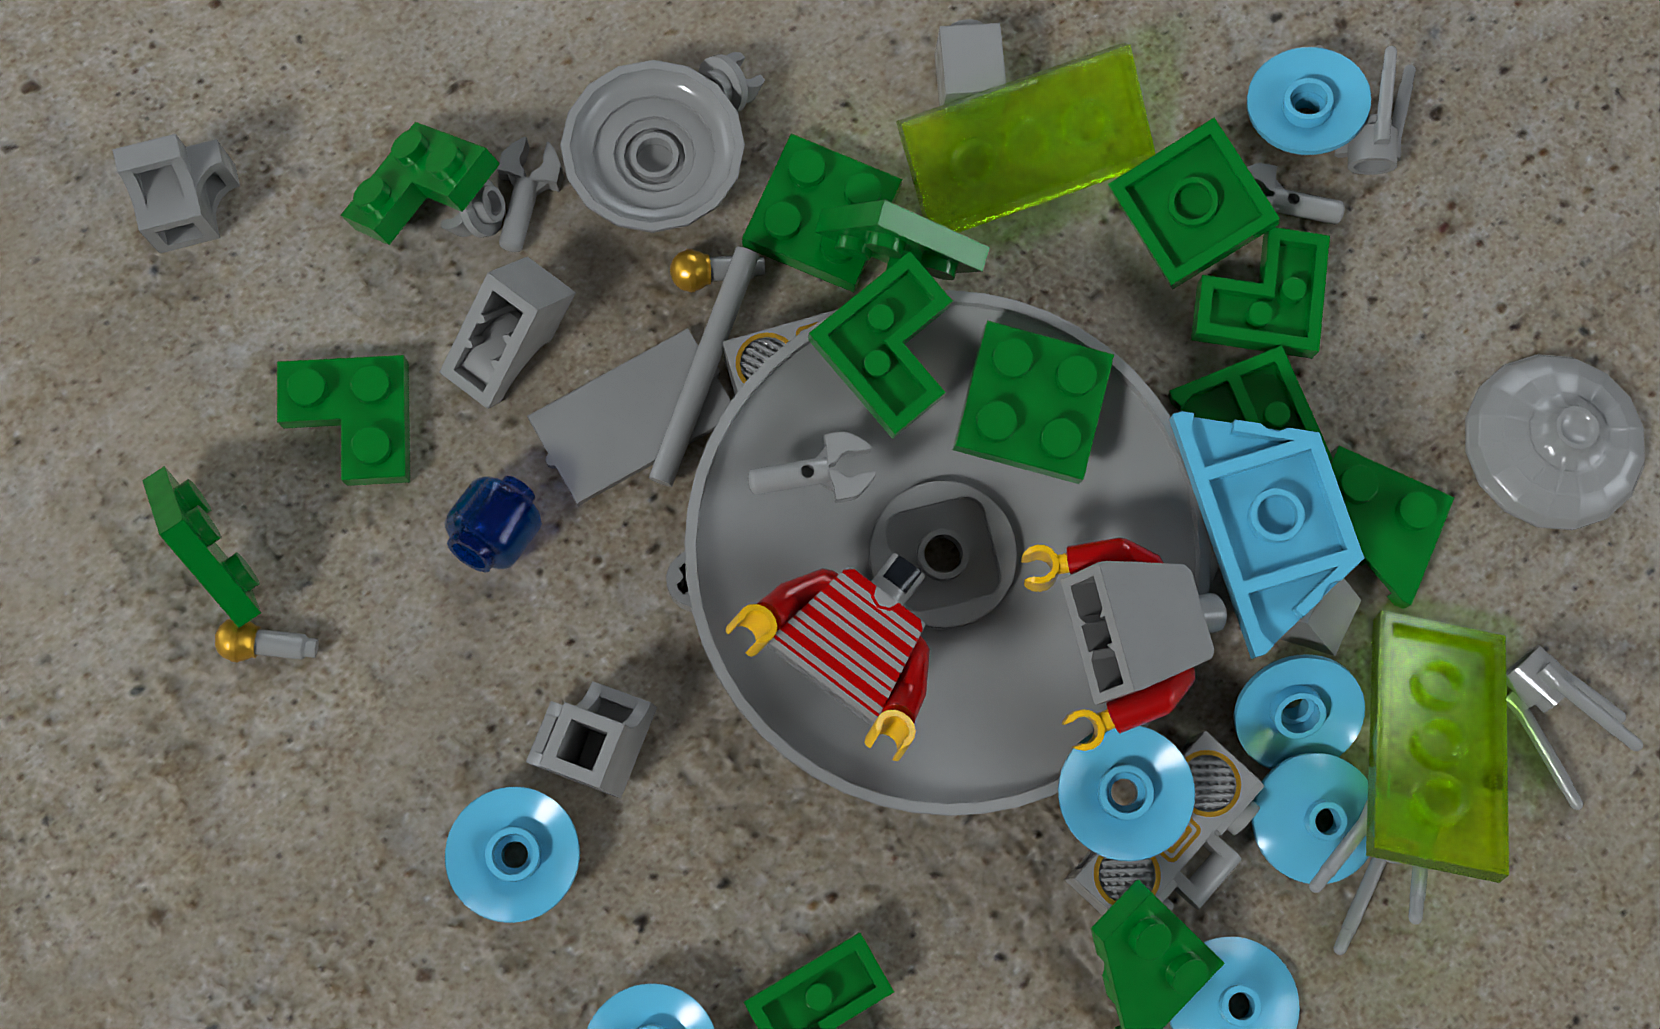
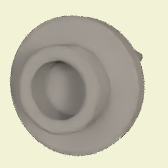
[698,52,765,112]
[441,179,505,238]

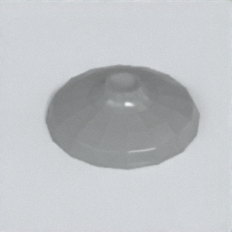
[560,60,745,233]
[1465,354,1645,530]

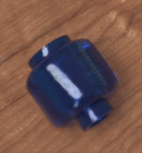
[444,476,542,573]

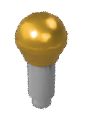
[670,249,765,292]
[215,619,319,663]

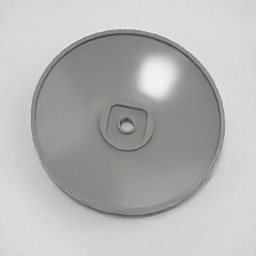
[684,290,1211,816]

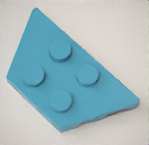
[1169,411,1364,659]

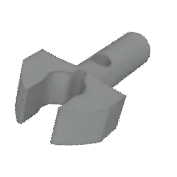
[497,137,564,253]
[1247,163,1345,225]
[748,431,876,503]

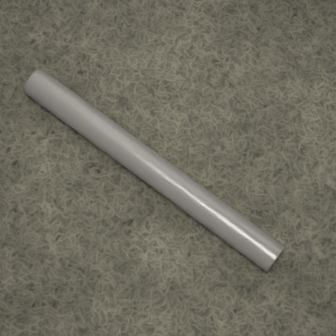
[648,247,759,487]

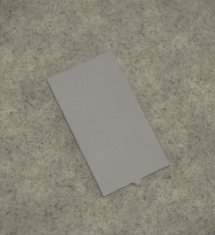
[527,328,731,506]

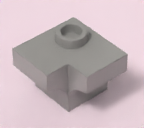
[112,134,240,253]
[526,681,657,799]

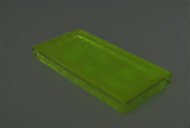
[896,43,1156,233]
[1366,610,1509,883]

